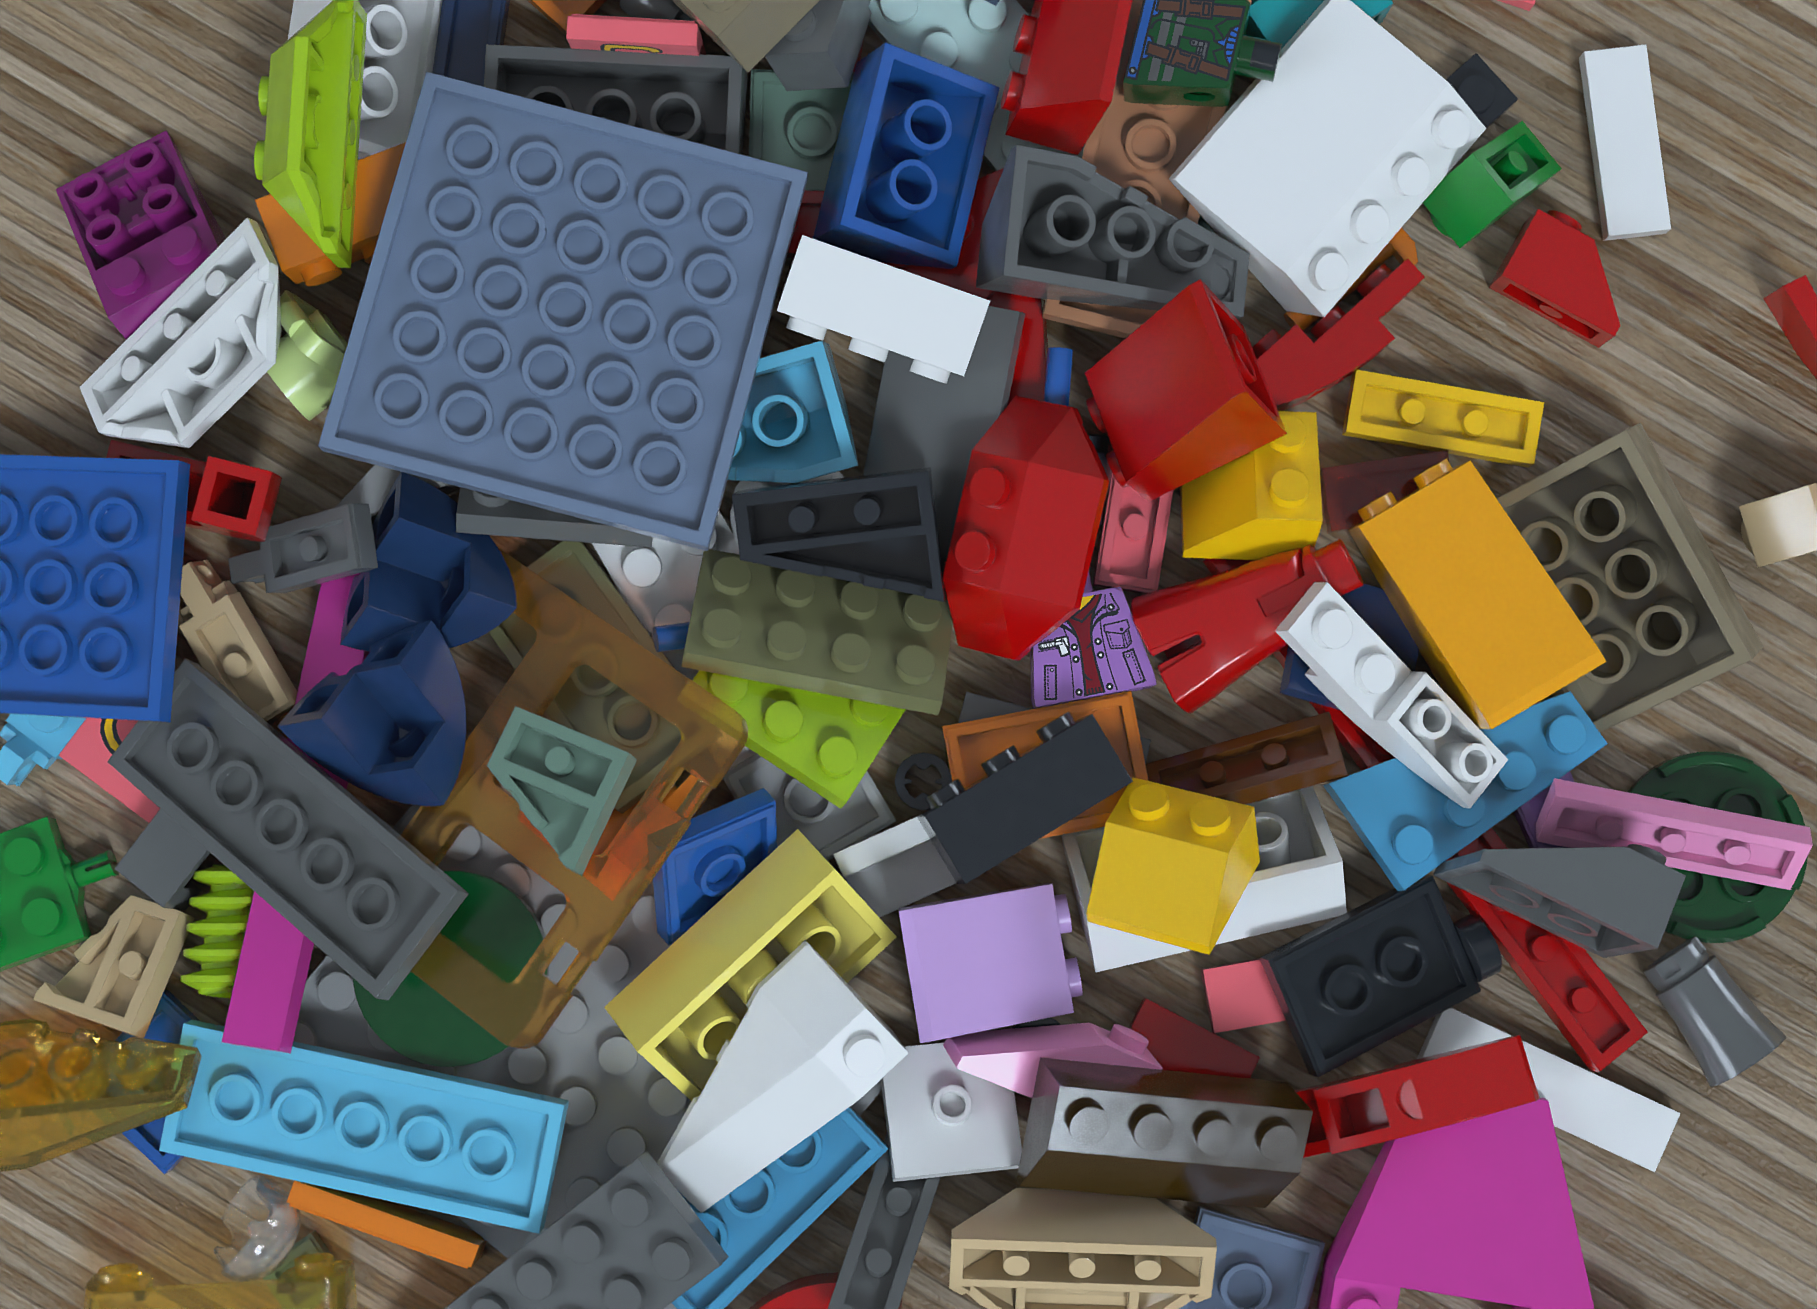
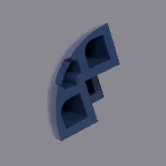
[340,472,517,652]
[278,620,466,806]

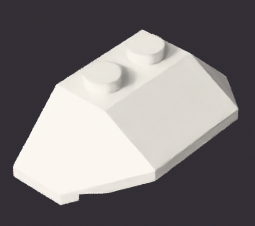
[79,217,281,448]

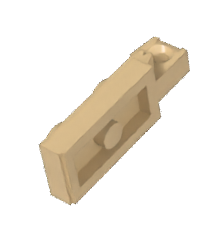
[179,560,297,723]

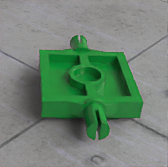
[0,816,119,972]

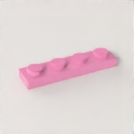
[1536,778,1813,890]

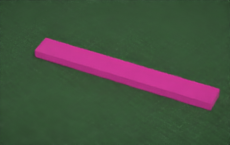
[222,573,370,1054]

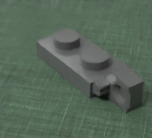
[228,503,378,593]

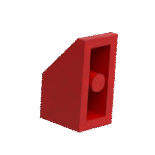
[1488,209,1621,348]

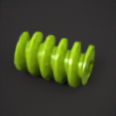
[180,864,254,999]

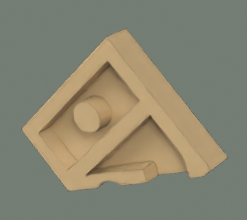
[33,895,195,1039]

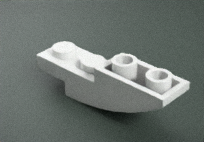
[1275,582,1508,809]

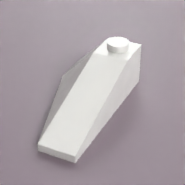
[657,940,909,1213]

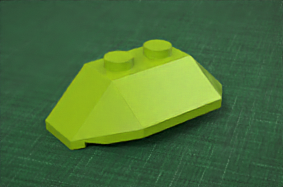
[254,0,367,268]

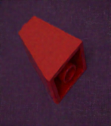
[1085,279,1287,502]

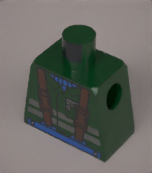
[1123,0,1282,107]

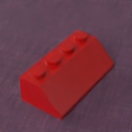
[1001,0,1132,155]

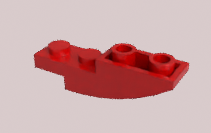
[1252,259,1425,411]
[1295,1034,1539,1158]

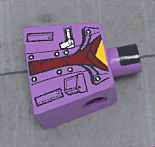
[1030,572,1157,709]

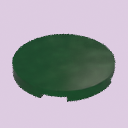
[1628,752,1808,943]
[352,871,549,1067]

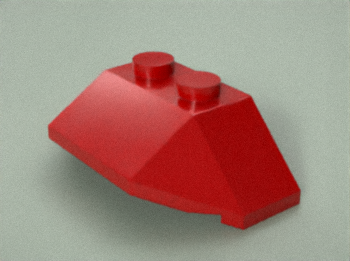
[943,396,1109,661]

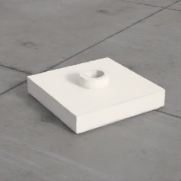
[881,1043,1022,1182]

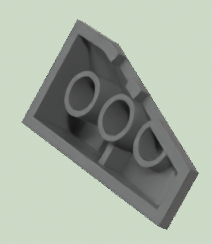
[976,145,1250,319]

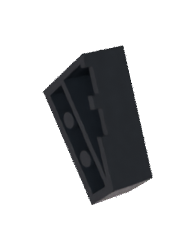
[732,467,946,602]

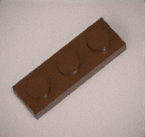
[1145,712,1348,805]

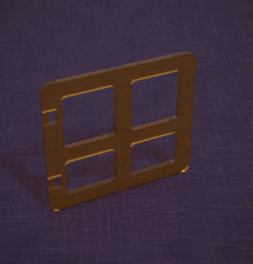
[272,548,748,1049]

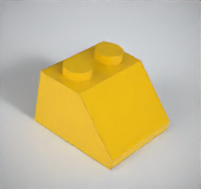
[1180,411,1323,560]
[1086,777,1260,955]

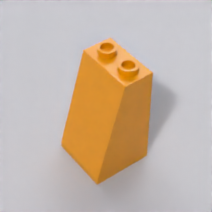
[1348,458,1607,730]

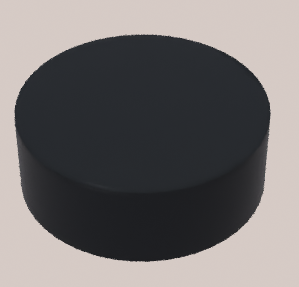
[1453,914,1502,982]

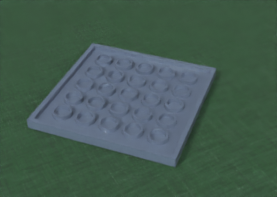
[318,72,808,551]

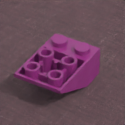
[56,130,226,340]

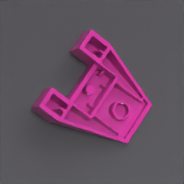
[1316,1097,1594,1309]

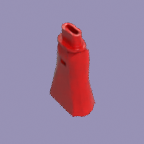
[1131,539,1364,714]

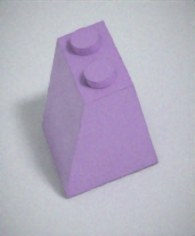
[899,883,1083,1043]

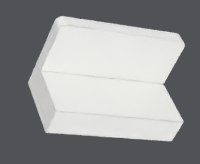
[833,815,956,918]

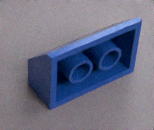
[813,42,1000,269]

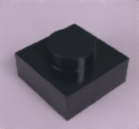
[1446,53,1518,129]

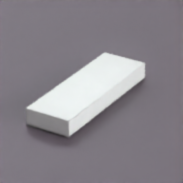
[1579,45,1671,241]

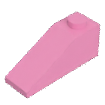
[943,1023,1162,1098]

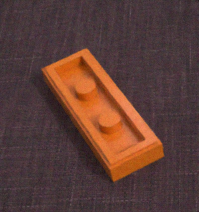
[287,1180,487,1269]

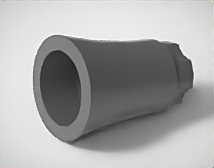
[1644,936,1786,1087]

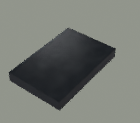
[1260,874,1481,1077]

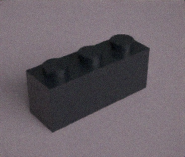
[917,712,1133,884]

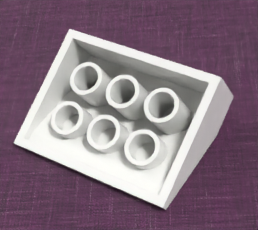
[1169,0,1486,317]

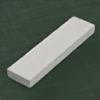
[1417,1008,1680,1172]

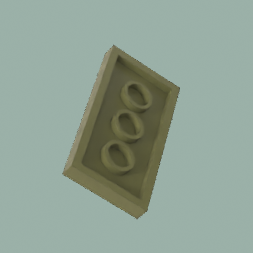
[488,541,726,814]
[681,549,953,715]

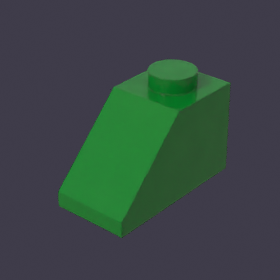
[1423,121,1562,248]

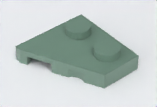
[487,706,637,876]

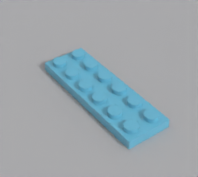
[159,1020,569,1234]

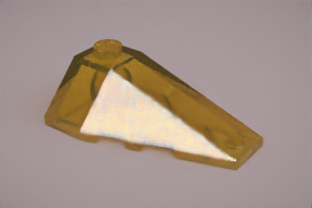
[0,1019,202,1172]

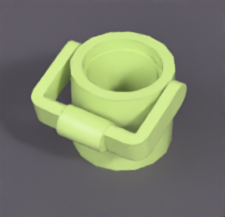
[267,290,348,421]

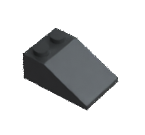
[1433,844,1686,958]

